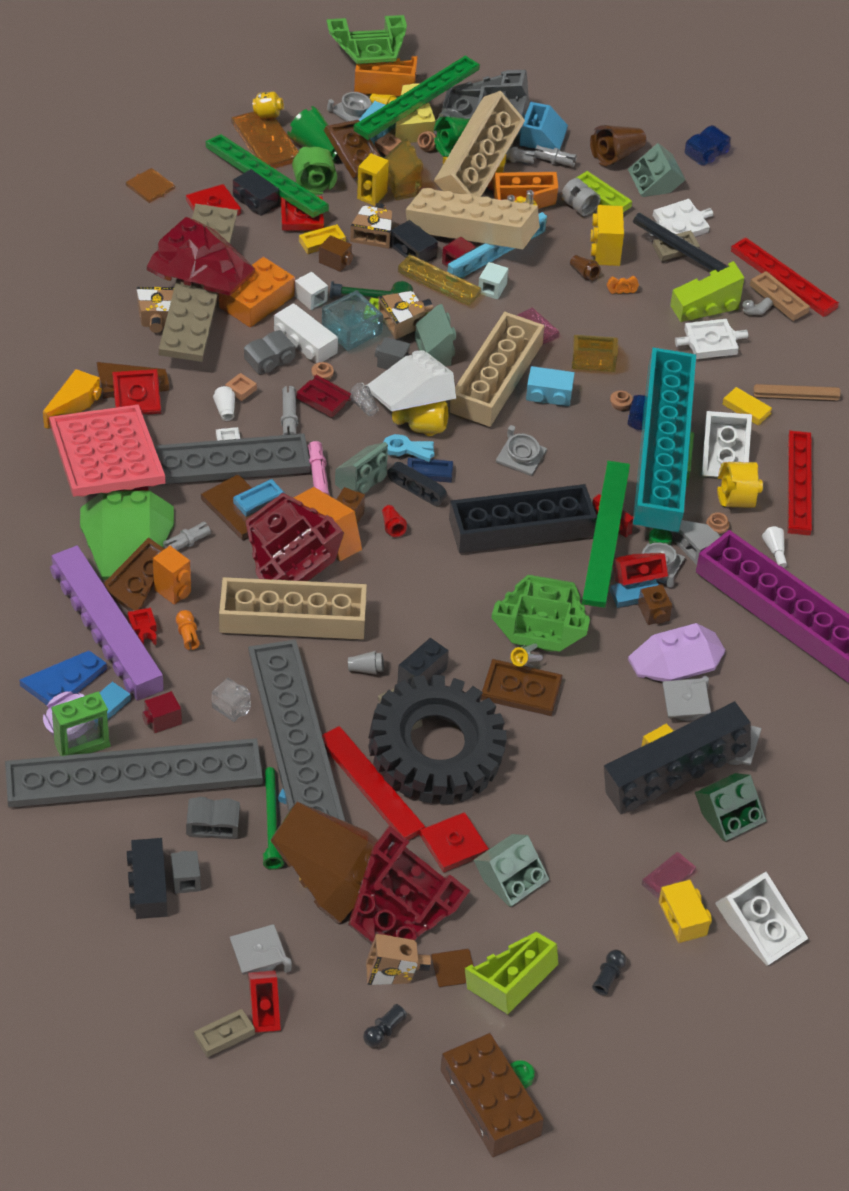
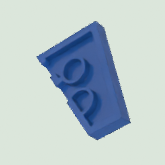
[19,651,107,705]

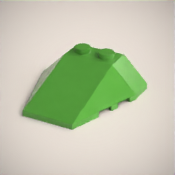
[326,15,407,64]
[80,491,174,580]
[491,575,590,652]

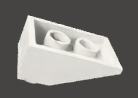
[702,411,752,478]
[715,872,808,966]

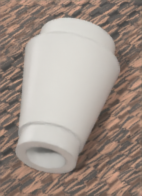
[213,386,235,421]

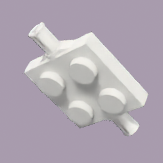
[649,199,713,237]
[675,319,748,359]

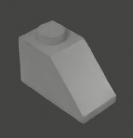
[670,520,720,565]

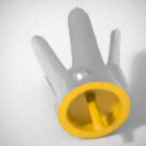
[511,644,543,668]

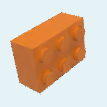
[219,257,295,328]

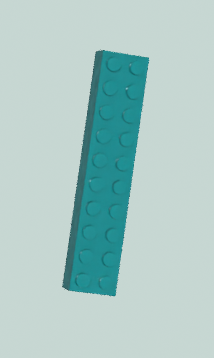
[633,347,696,532]

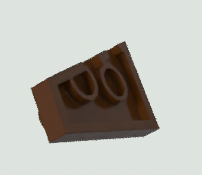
[96,362,169,399]
[103,537,164,611]

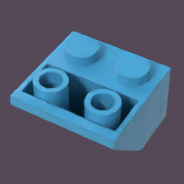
[520,102,568,150]

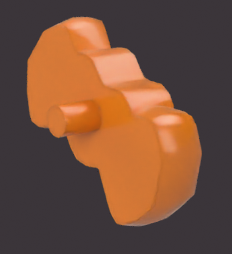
[607,276,639,294]

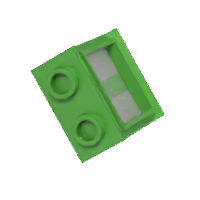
[51,691,111,756]

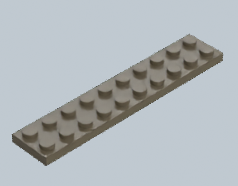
[158,204,237,362]

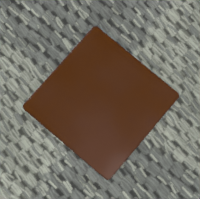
[431,949,474,987]

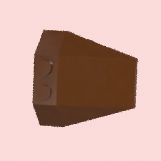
[270,802,378,924]

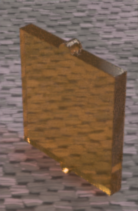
[126,168,175,203]

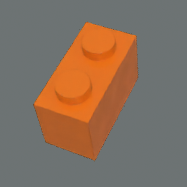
[153,546,191,605]

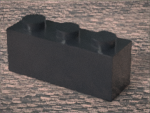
[126,838,168,919]

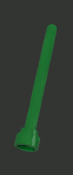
[263,767,284,870]

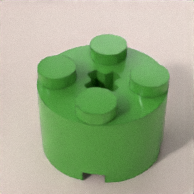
[292,147,337,195]

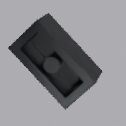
[232,169,279,216]
[390,220,438,268]
[397,638,449,686]

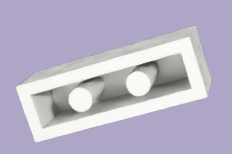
[274,303,338,363]

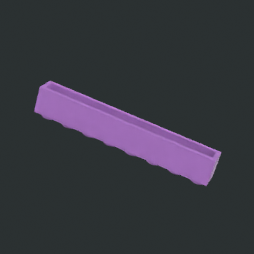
[50,545,163,701]

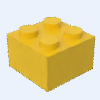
[590,205,624,266]

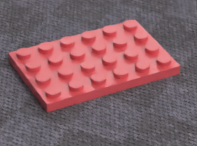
[49,405,166,497]

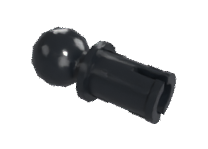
[592,949,627,995]
[363,1004,407,1047]

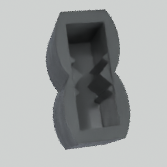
[244,330,295,374]
[186,797,240,839]

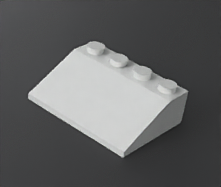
[366,350,456,411]

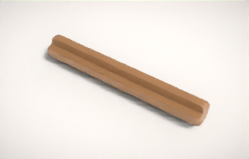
[753,384,841,401]

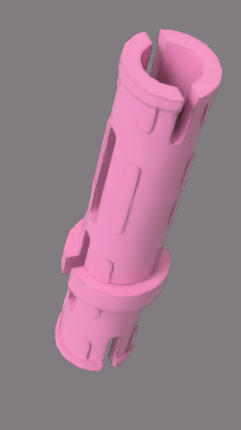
[308,441,330,496]

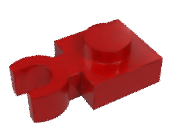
[127,607,157,645]

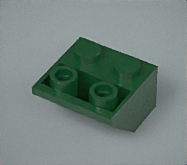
[695,773,766,841]

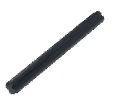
[633,213,729,272]

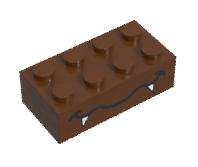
[440,1033,544,1158]

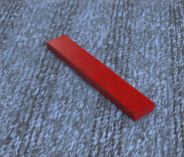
[731,237,839,317]
[787,430,812,536]
[322,726,425,841]

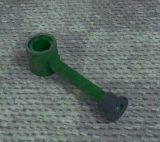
[330,281,413,299]

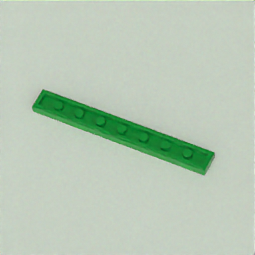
[354,55,480,140]
[205,134,329,218]
[582,461,630,608]

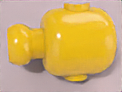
[392,401,448,436]

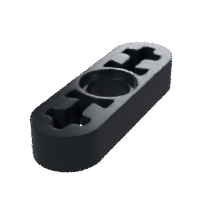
[387,462,447,506]

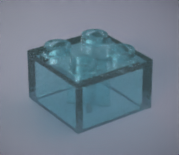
[322,290,383,351]

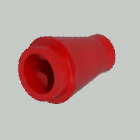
[382,505,407,537]

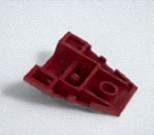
[245,493,344,581]

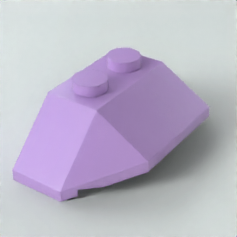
[628,623,725,681]

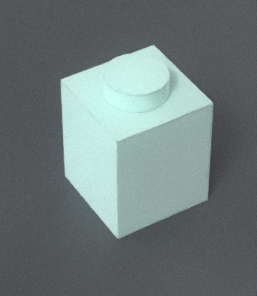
[478,262,508,300]

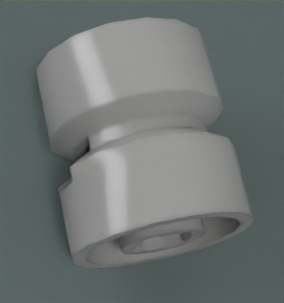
[561,178,600,216]

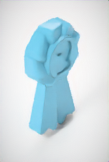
[384,434,435,462]

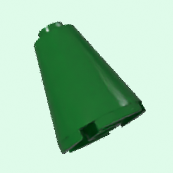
[287,106,340,161]
[434,116,470,158]

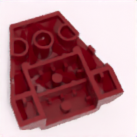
[147,217,255,296]
[348,826,470,944]

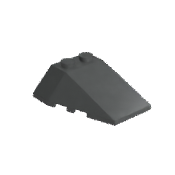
[441,70,529,136]

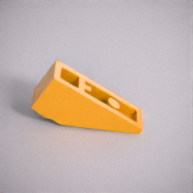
[43,369,102,429]

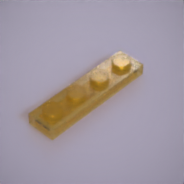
[398,254,481,306]

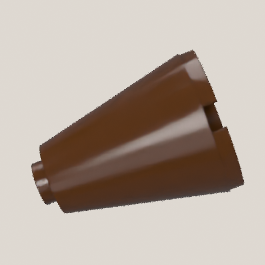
[590,125,647,166]

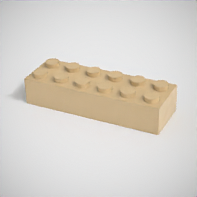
[434,91,525,197]
[405,188,540,249]
[450,312,544,427]
[219,577,367,639]

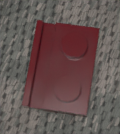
[296,374,352,418]

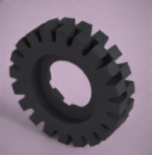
[368,675,507,804]

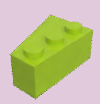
[670,261,745,322]
[465,932,558,1014]

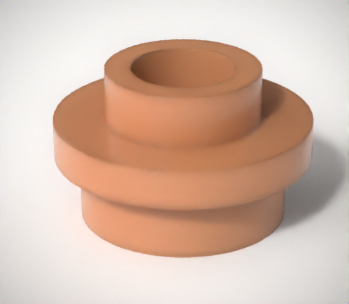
[417,131,437,152]
[311,362,334,381]
[610,391,632,411]
[706,512,729,534]

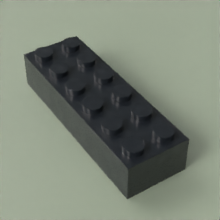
[449,484,597,553]
[604,701,751,815]

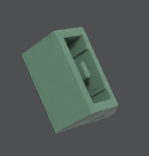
[628,143,686,197]
[415,304,456,366]
[335,442,388,494]
[474,834,550,906]

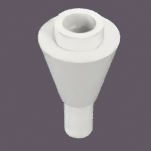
[762,526,787,568]

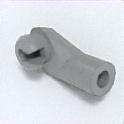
[742,297,773,315]

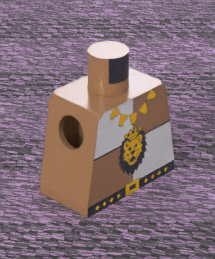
[350,203,392,249]
[137,287,174,333]
[378,291,433,339]
[366,934,431,985]

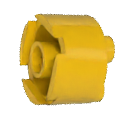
[717,462,763,508]

